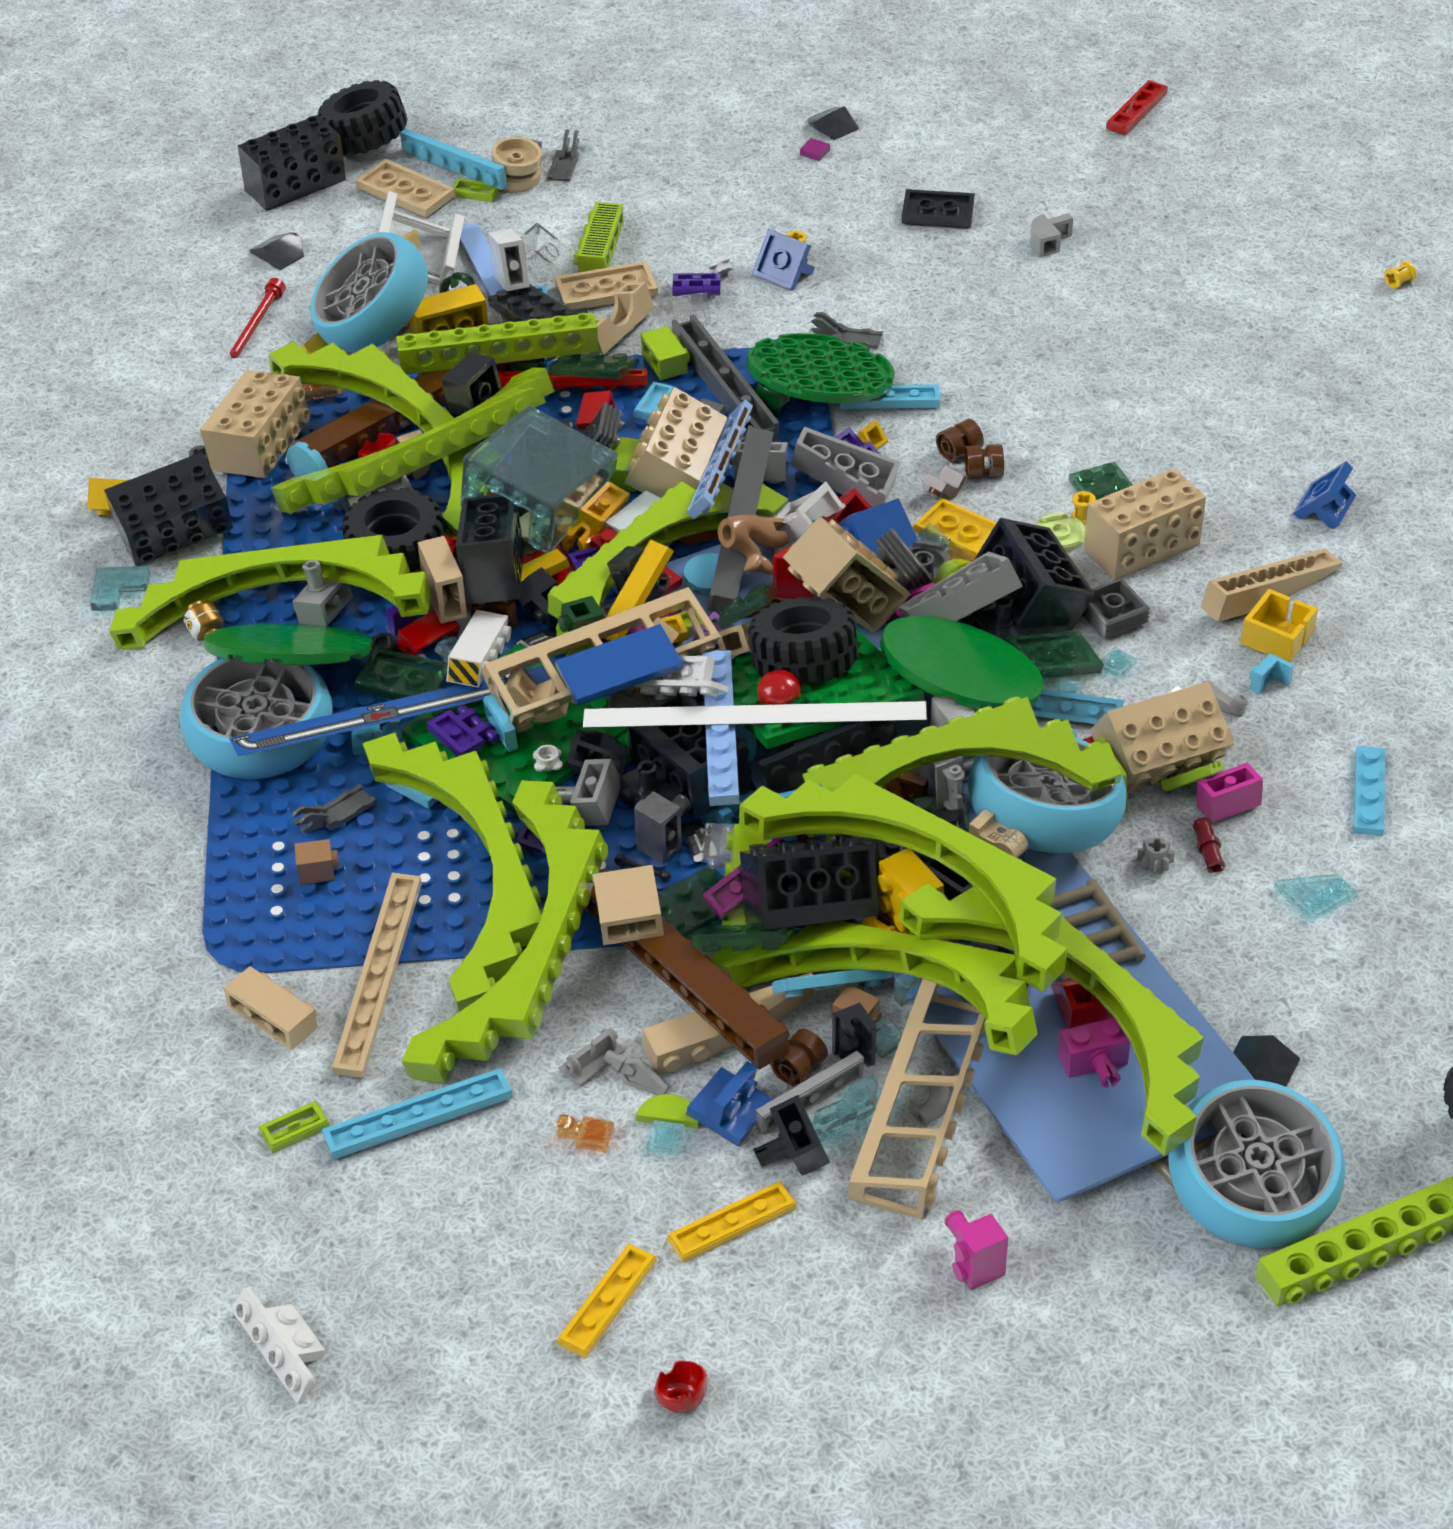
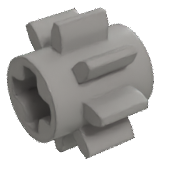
[1137,837,1175,874]

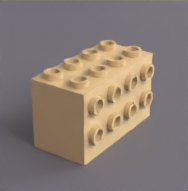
[200,370,310,478]
[624,387,727,498]
[1084,468,1206,580]
[783,516,911,634]
[1090,681,1235,793]

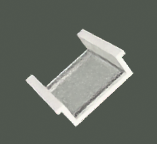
[378,191,465,284]

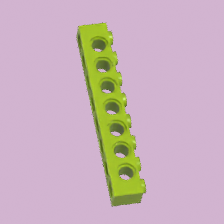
[396,313,599,375]
[1256,1176,1453,1307]

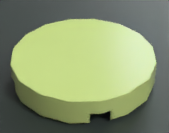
[1035,513,1086,552]

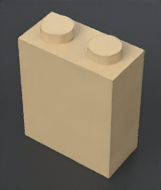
[418,536,467,624]
[593,865,664,945]

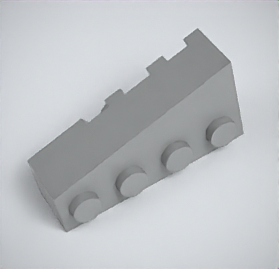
[791,427,901,507]
[898,552,1023,621]

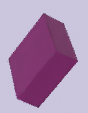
[800,138,830,161]

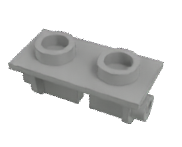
[935,756,965,812]
[558,1028,625,1086]

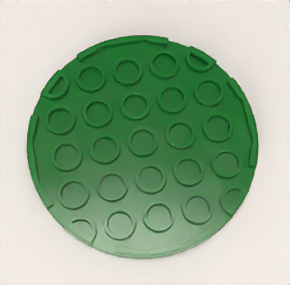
[746,333,895,403]
[880,616,1044,710]
[204,624,372,665]

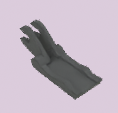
[548,129,580,181]
[811,312,884,349]
[291,784,376,833]

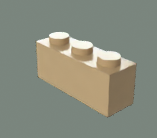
[224,966,318,1050]

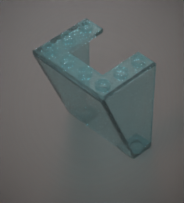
[460,405,618,553]

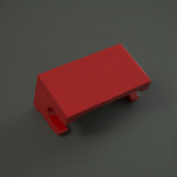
[576,390,616,430]
[397,610,460,661]

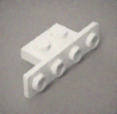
[635,656,729,697]
[233,1287,325,1403]

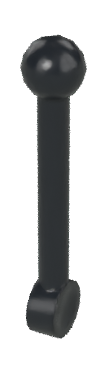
[614,854,671,882]

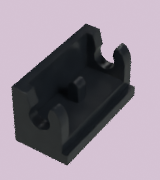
[832,1003,876,1067]

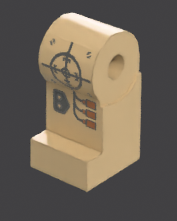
[969,809,1029,858]

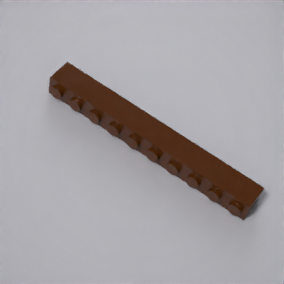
[291,362,510,468]
[584,869,789,1070]

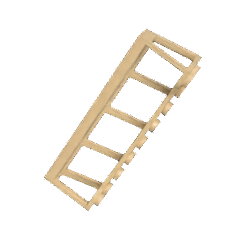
[482,587,720,733]
[848,979,987,1219]

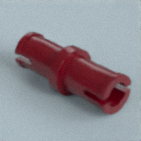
[1192,817,1226,873]

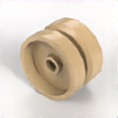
[492,137,542,193]

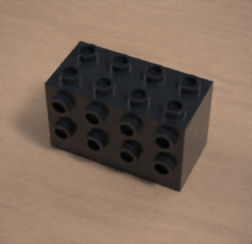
[237,115,346,211]
[104,452,233,566]

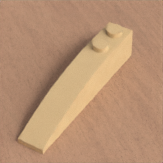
[1200,549,1343,622]
[642,972,814,1075]

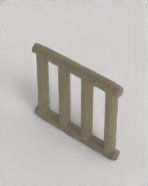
[1049,879,1146,981]

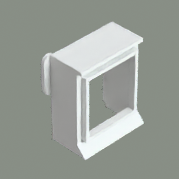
[773,481,845,554]

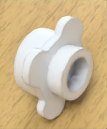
[708,256,733,275]
[533,745,563,772]

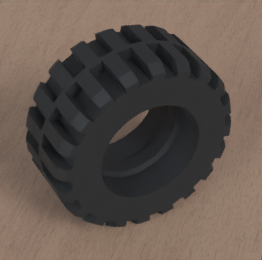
[318,80,408,155]
[342,488,445,572]
[748,596,858,686]

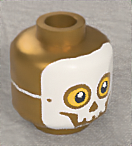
[183,601,224,641]

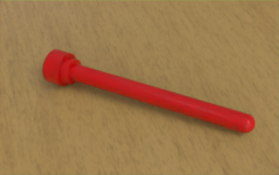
[230,278,286,358]

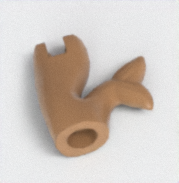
[718,514,789,575]

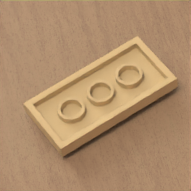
[355,159,455,218]
[554,261,658,310]

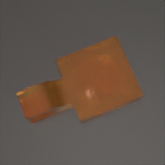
[556,1114,614,1153]

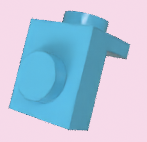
[1249,653,1294,694]

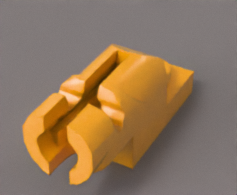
[561,481,630,553]

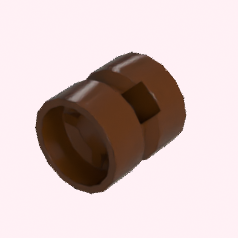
[936,419,984,463]
[964,444,1004,479]
[770,1029,828,1087]

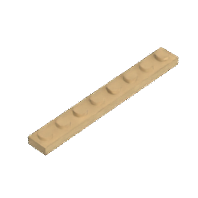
[332,873,422,1078]

